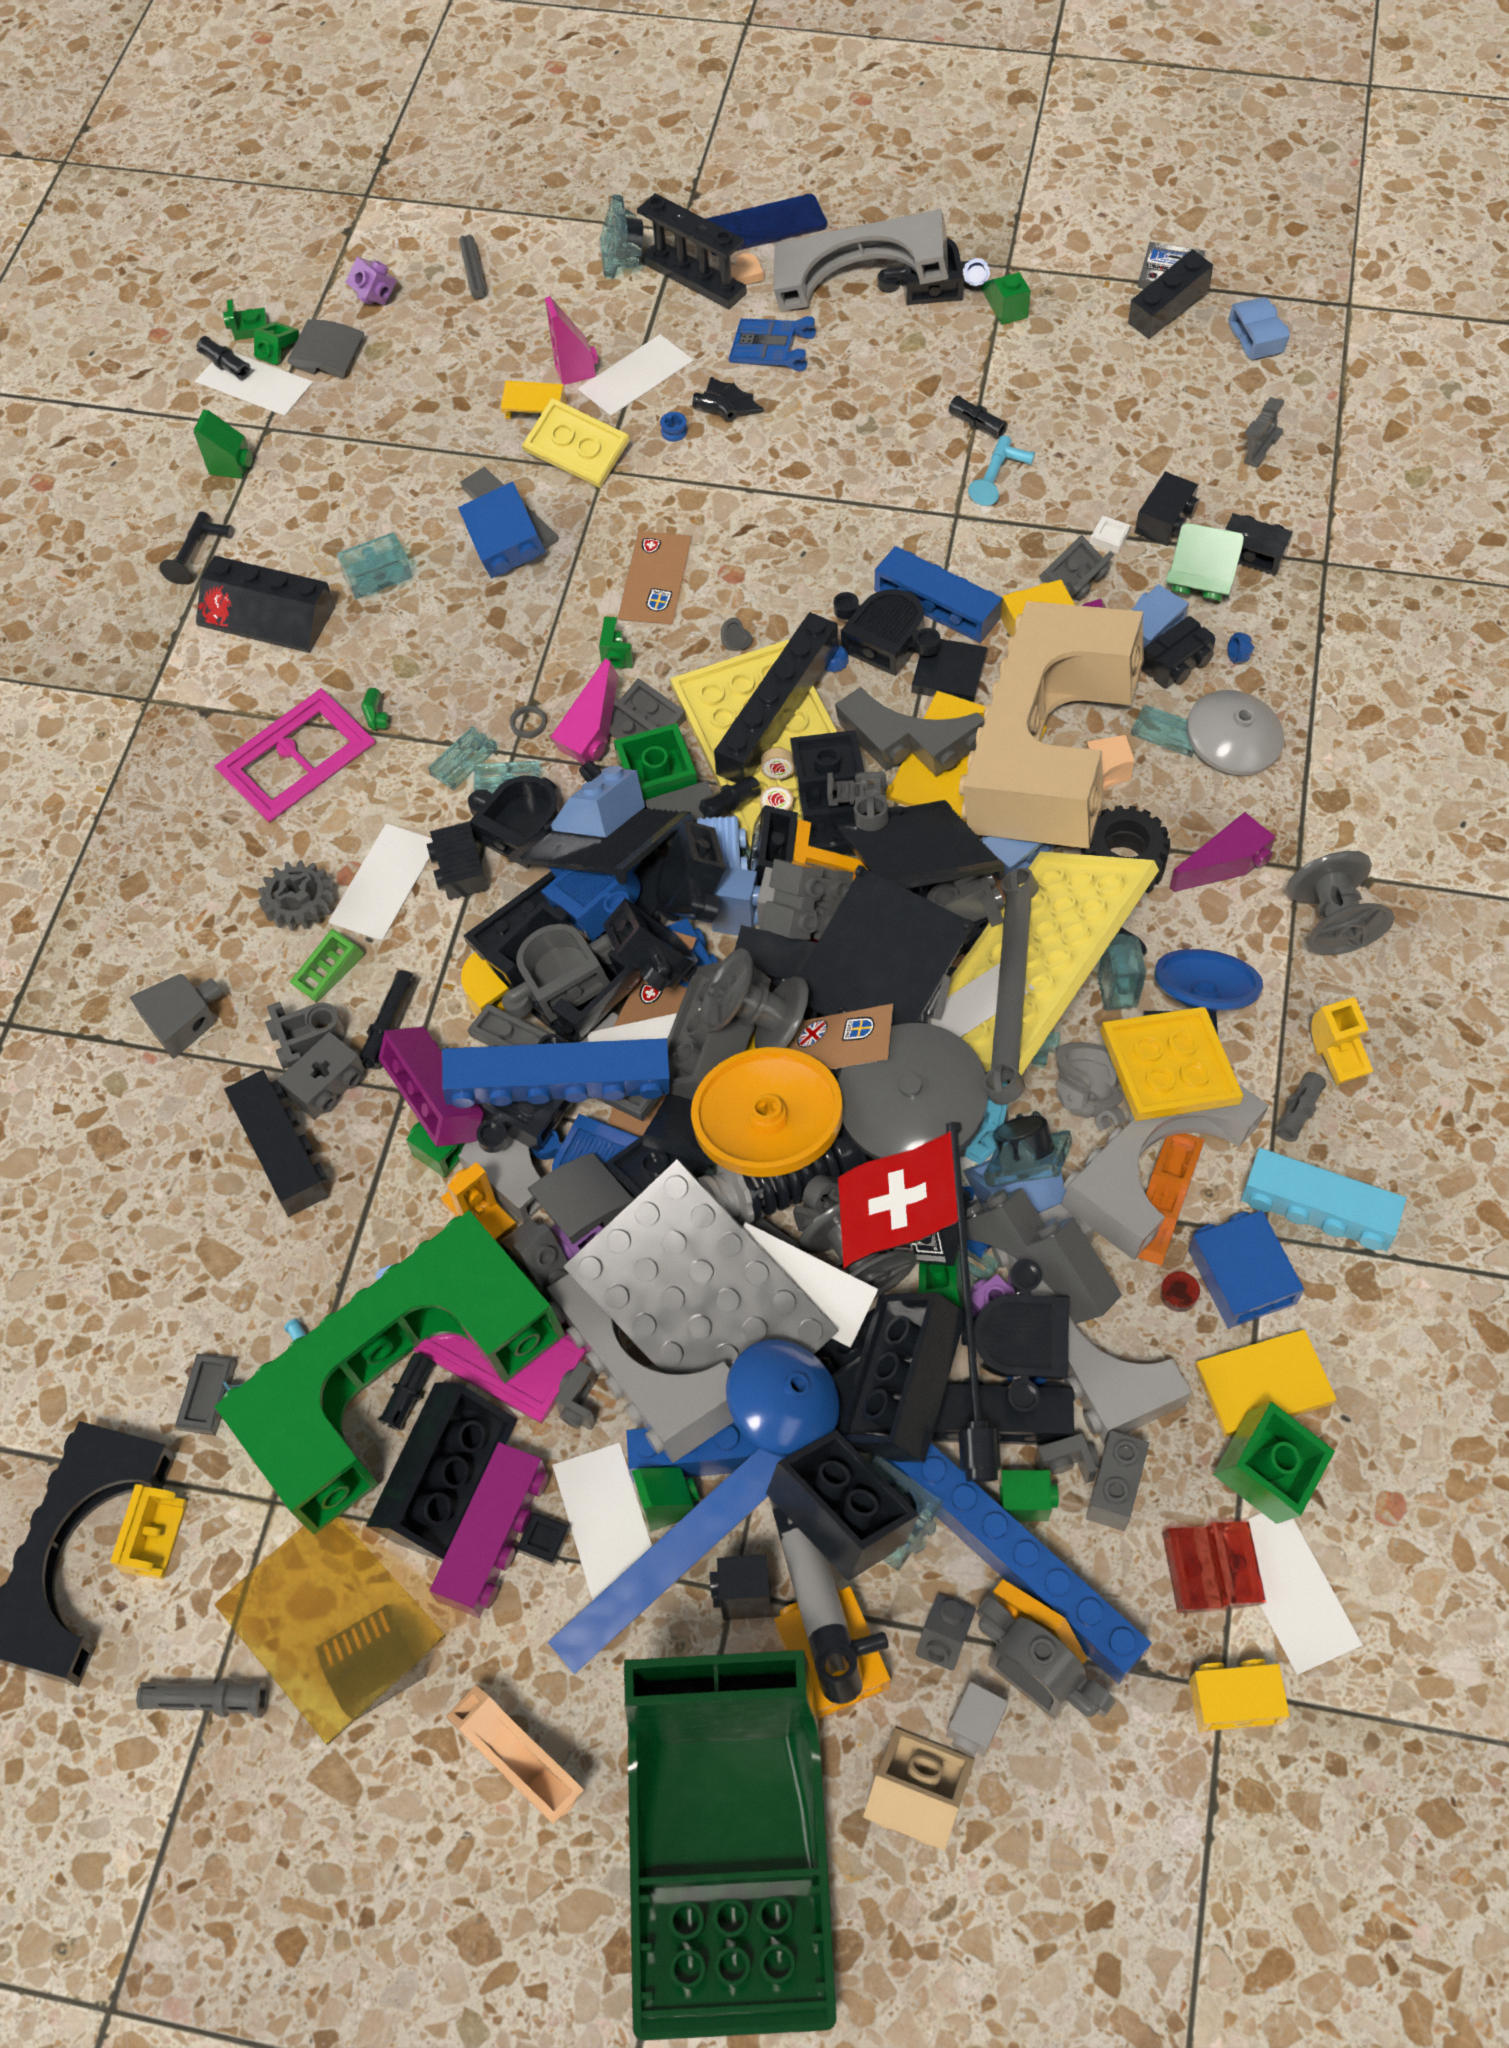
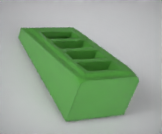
[289,928,365,1003]

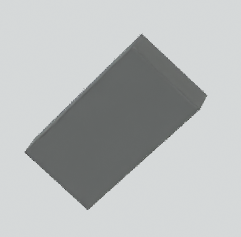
[175,1353,237,1436]

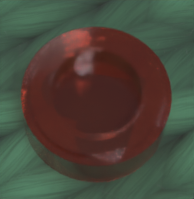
[1160,1272,1200,1312]

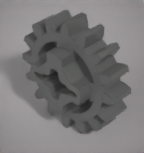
[258,860,334,931]

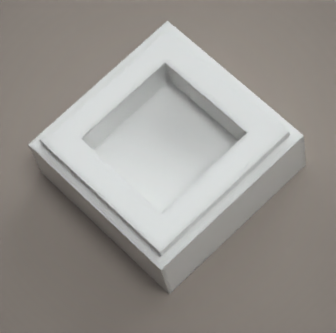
[1090,515,1131,553]

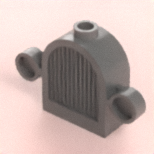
[502,924,615,1022]
[976,1597,1116,1720]

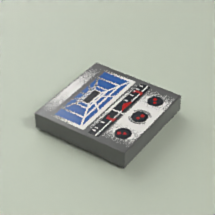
[1138,242,1205,289]

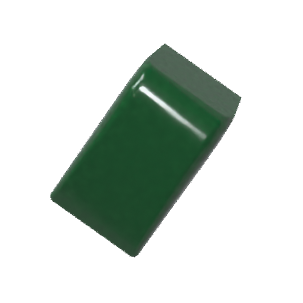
[624,1650,837,2041]

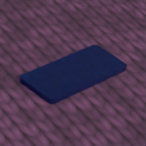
[706,194,827,256]

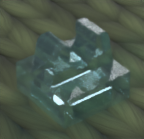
[1031,1032,1060,1069]

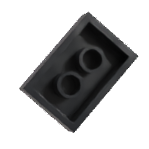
[766,1430,920,1581]

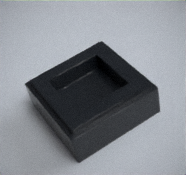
[517,1512,571,1567]

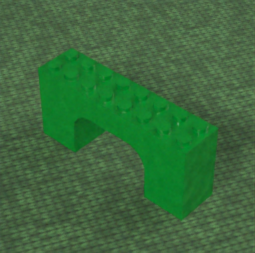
[214,1210,565,1536]

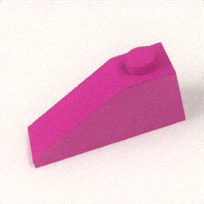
[544,296,598,385]
[550,658,618,764]

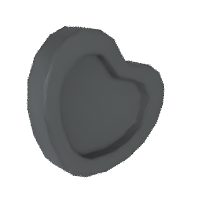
[721,617,752,651]

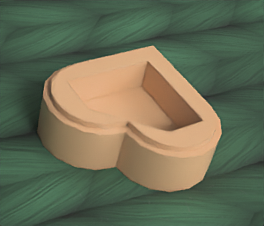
[731,253,764,285]

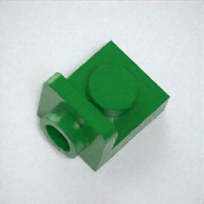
[223,299,268,340]
[254,321,299,365]
[599,616,633,669]

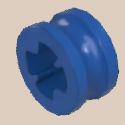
[660,412,687,442]

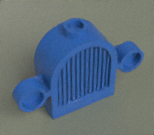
[541,863,641,942]
[532,1114,639,1171]

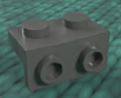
[1039,535,1114,599]

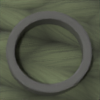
[510,706,547,738]

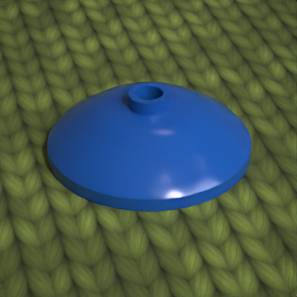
[1154,949,1263,1013]
[726,1339,839,1457]

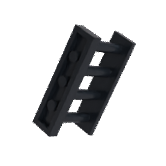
[637,193,747,310]

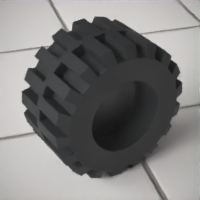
[1081,805,1170,893]

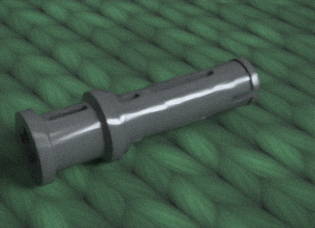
[136,1678,268,1718]

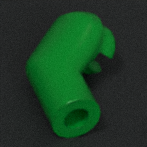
[361,688,390,731]

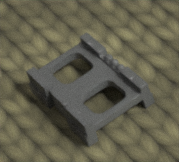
[1244,397,1284,468]

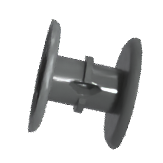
[1286,851,1395,955]
[699,948,809,1048]
[799,1203,917,1300]

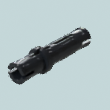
[359,970,417,1069]

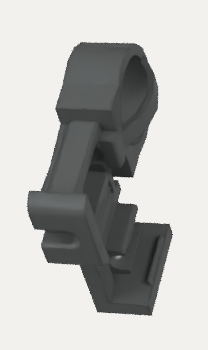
[827,771,889,831]

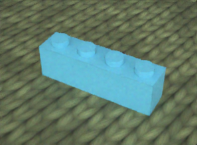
[1240,1148,1407,1251]

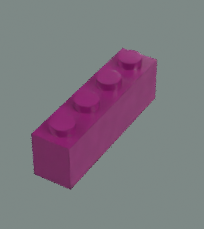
[379,1026,484,1147]
[429,1442,548,1619]

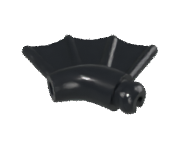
[692,377,764,421]

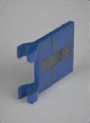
[729,316,816,371]

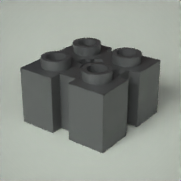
[761,859,854,940]

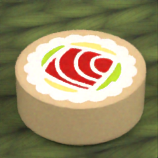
[761,748,794,780]
[760,786,793,811]

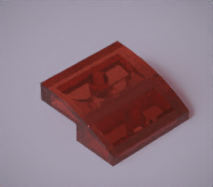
[1162,1521,1266,1614]

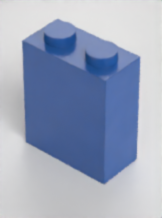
[458,481,546,579]
[1188,1210,1305,1329]

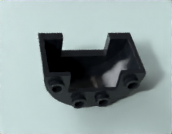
[483,901,641,1043]

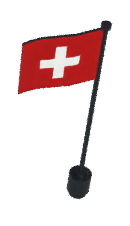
[838,1122,1002,1482]

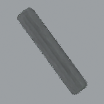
[459,234,486,299]

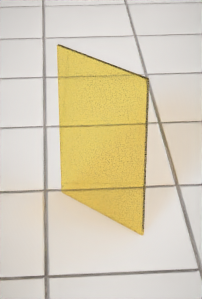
[214,1516,446,1746]

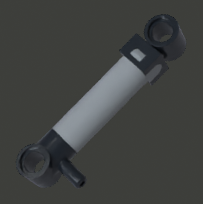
[769,1498,889,1704]

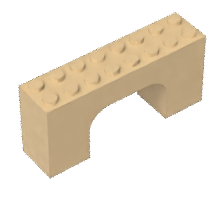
[959,601,1144,849]

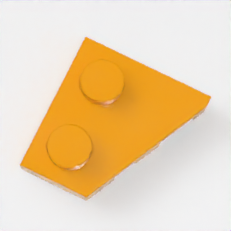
[993,1579,1087,1665]

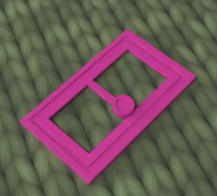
[214,688,376,823]

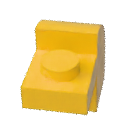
[461,952,509,1017]
[1311,997,1374,1085]

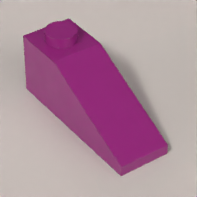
[1169,812,1275,892]

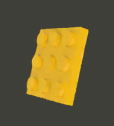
[1100,1007,1244,1121]

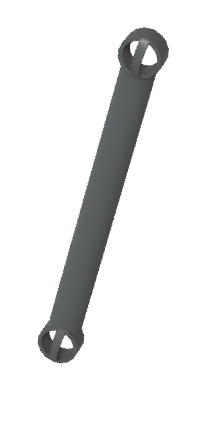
[982,868,1039,1105]

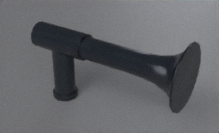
[159,511,233,584]

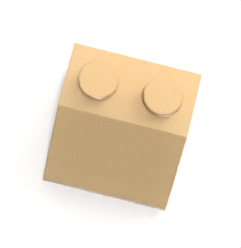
[863,1728,975,1851]

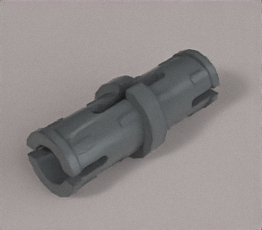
[1275,1072,1327,1142]

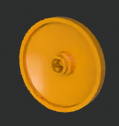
[691,1047,843,1177]

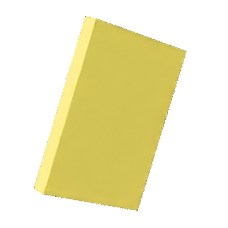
[522,398,630,488]

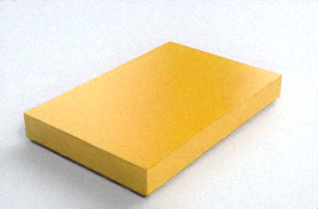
[1194,1329,1337,1437]

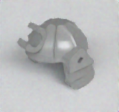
[1055,1042,1126,1131]

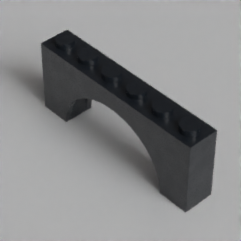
[0,1421,176,1687]

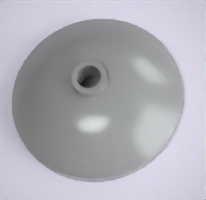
[1186,690,1284,776]

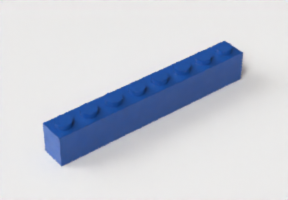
[875,1443,1152,1685]

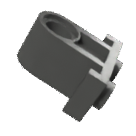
[927,873,1005,927]
[265,1001,346,1069]
[500,1218,569,1303]

